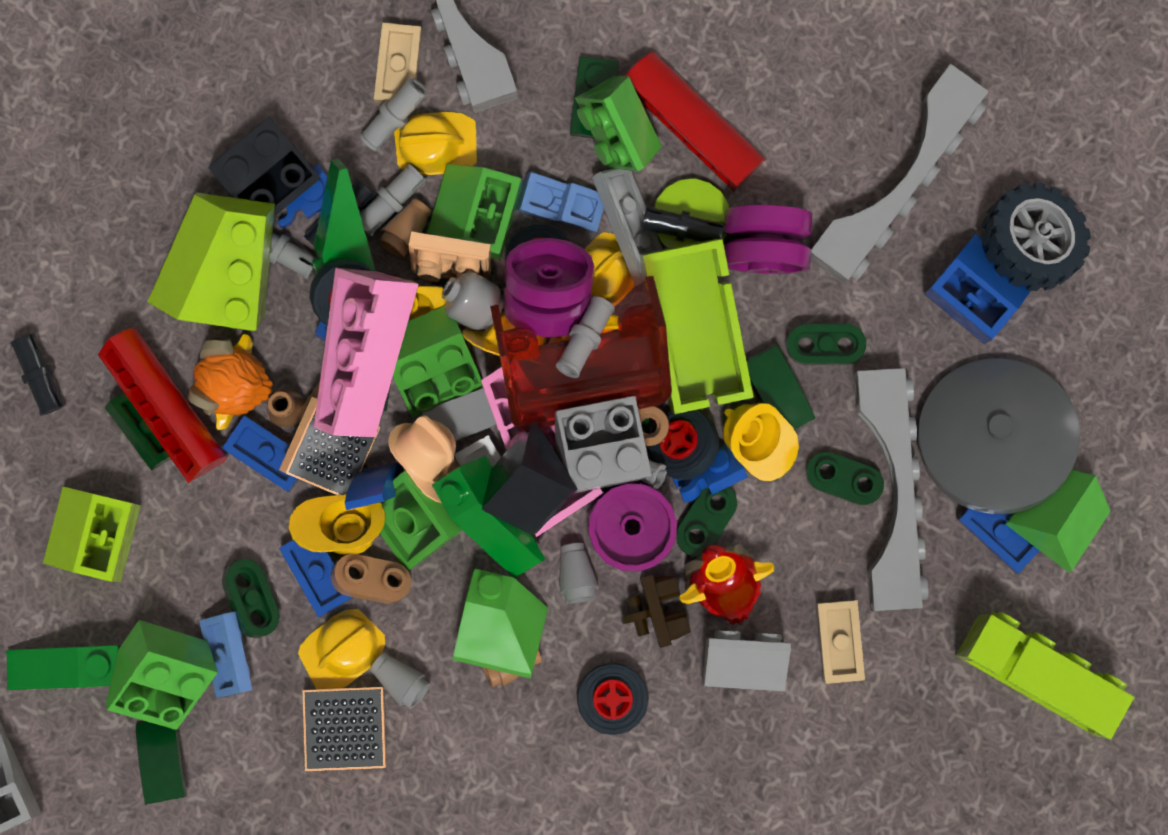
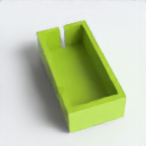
[639,239,754,414]
[955,611,1135,740]

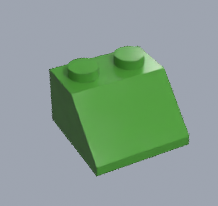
[380,470,464,571]

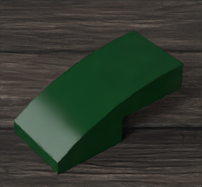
[746,344,815,430]
[136,722,187,805]

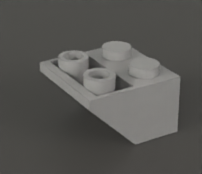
[555,396,652,493]
[702,630,791,691]

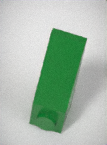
[312,158,376,275]
[432,455,546,578]
[6,645,121,690]

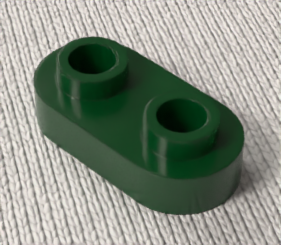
[786,324,866,365]
[806,452,884,505]
[676,487,737,557]
[222,559,280,638]

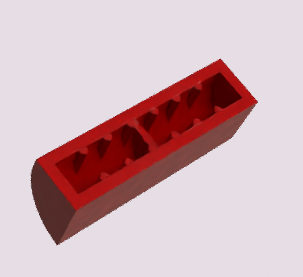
[624,51,767,192]
[98,328,228,483]

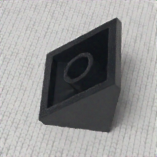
[481,422,577,535]

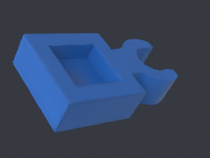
[277,164,327,228]
[672,444,748,502]

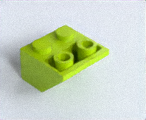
[43,486,141,582]

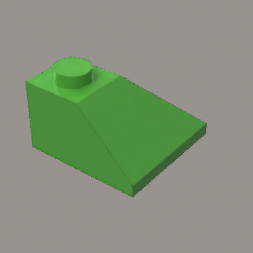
[453,568,548,679]

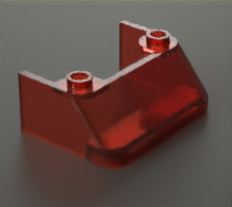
[490,276,672,430]

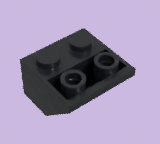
[208,117,321,217]

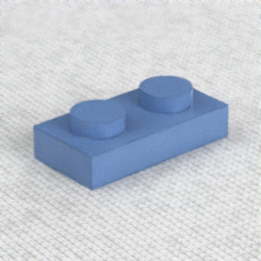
[199,612,252,698]

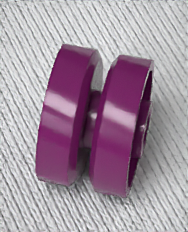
[724,205,812,274]
[503,238,595,337]
[587,482,677,572]

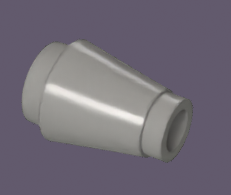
[560,543,599,604]
[370,652,430,709]

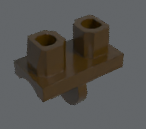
[621,575,691,648]

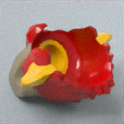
[679,543,774,625]

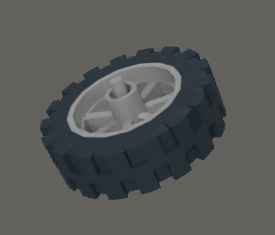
[981,183,1091,291]

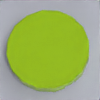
[654,178,729,249]

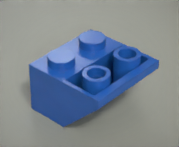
[924,234,1031,345]

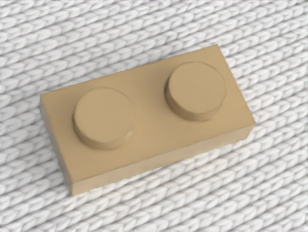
[374,23,422,103]
[816,600,865,684]

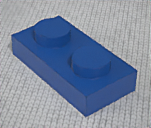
[222,415,299,493]
[957,508,1040,574]
[279,540,354,617]

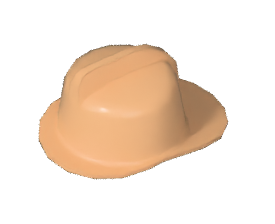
[388,415,460,503]

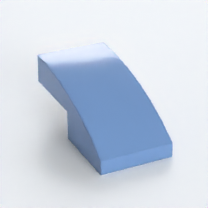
[516,172,604,233]

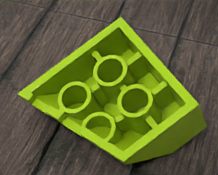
[147,192,275,331]

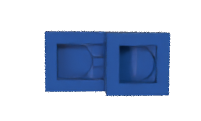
[345,462,403,510]

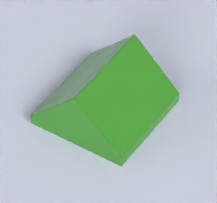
[1005,470,1111,573]

